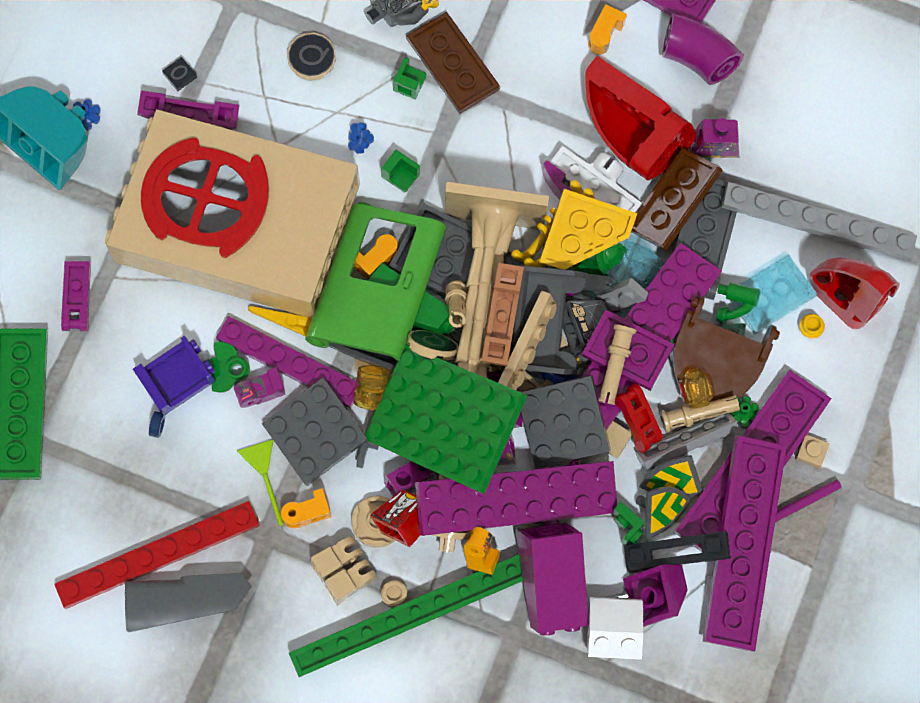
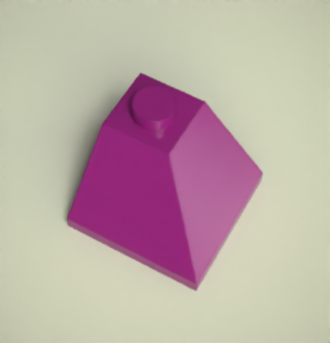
[623,564,688,627]

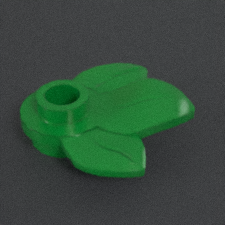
[208,342,250,393]

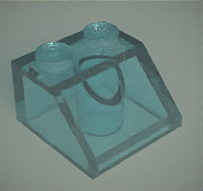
[609,239,665,290]

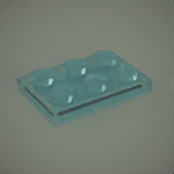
[730,254,817,335]

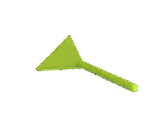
[237,439,283,526]

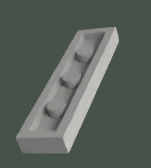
[635,413,739,470]

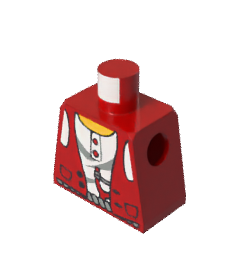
[370,490,420,547]

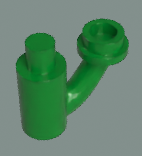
[716,282,760,325]

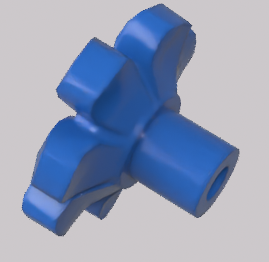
[73,99,101,130]
[348,122,374,154]

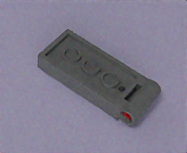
[674,179,737,300]

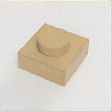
[796,435,830,469]

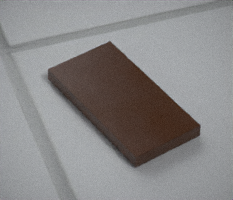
[406,12,500,114]
[631,148,723,251]

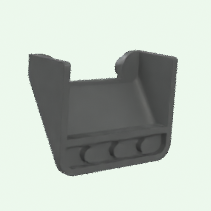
[498,265,588,375]

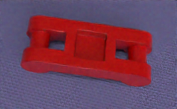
[615,383,663,453]

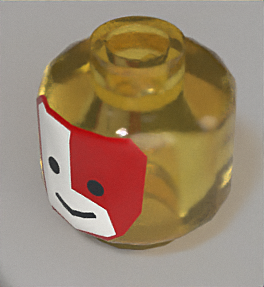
[678,368,715,408]

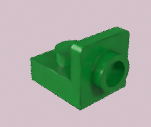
[612,502,645,545]

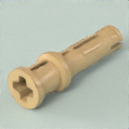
[445,280,468,327]
[598,324,637,405]
[660,395,740,433]

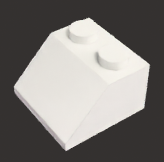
[586,597,643,659]

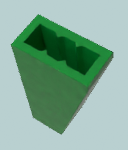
[367,263,454,335]

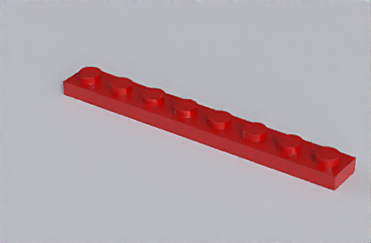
[54,501,259,609]

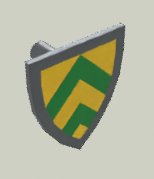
[639,455,703,497]
[636,486,691,540]

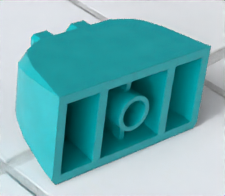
[0,86,88,190]

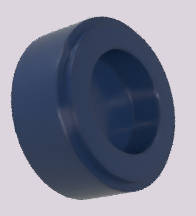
[149,411,165,438]

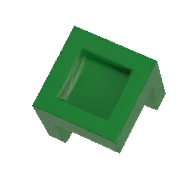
[393,57,427,100]
[381,149,420,192]

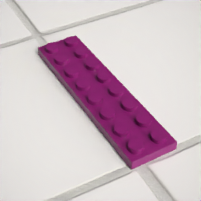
[582,243,722,431]
[674,370,832,552]
[702,435,787,652]
[415,461,617,536]

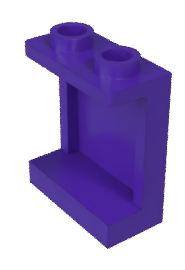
[133,335,216,415]

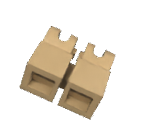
[310,536,378,606]

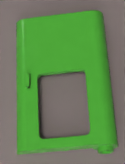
[305,202,446,361]

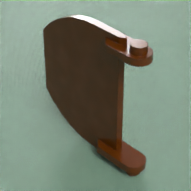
[673,295,780,401]

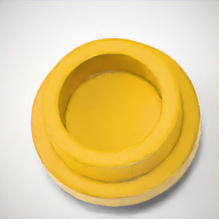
[799,314,825,339]

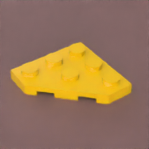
[539,189,637,270]

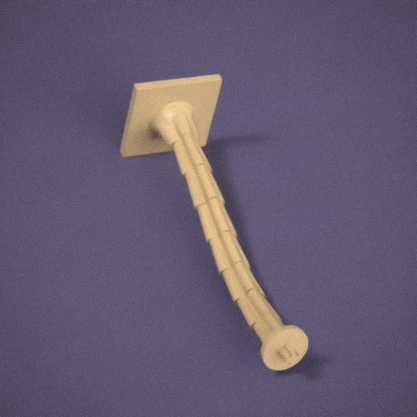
[434,182,549,552]

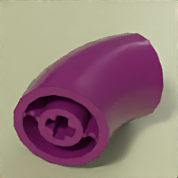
[662,12,744,85]

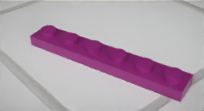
[216,316,363,409]

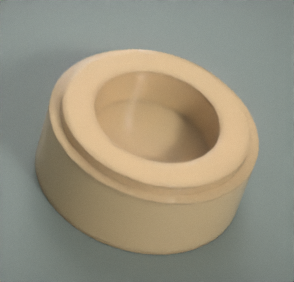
[381,580,407,608]

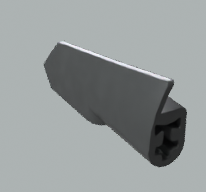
[125,573,252,632]

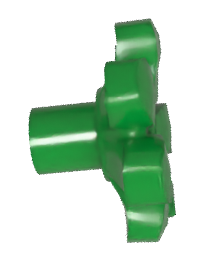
[730,396,759,429]

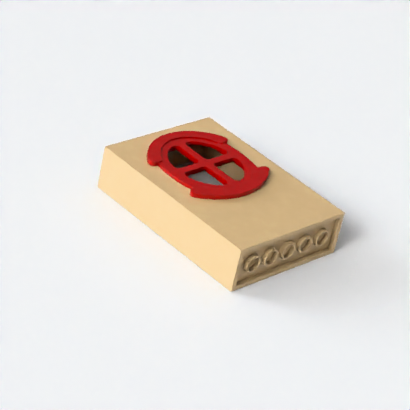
[105,109,360,318]

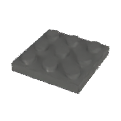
[389,203,475,297]
[520,375,611,468]
[262,378,368,486]

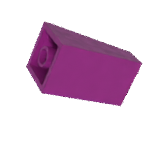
[516,523,589,636]

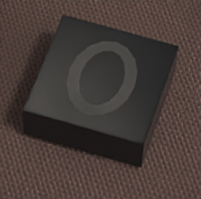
[162,57,197,92]

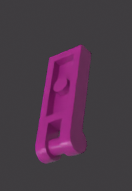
[61,261,91,331]

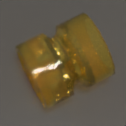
[353,365,391,410]

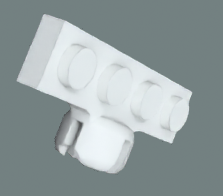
[550,146,642,213]

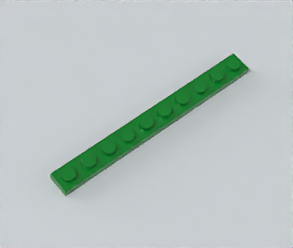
[289,554,523,677]

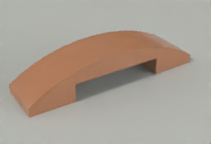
[481,263,524,366]

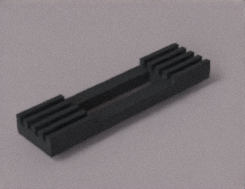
[624,531,731,573]

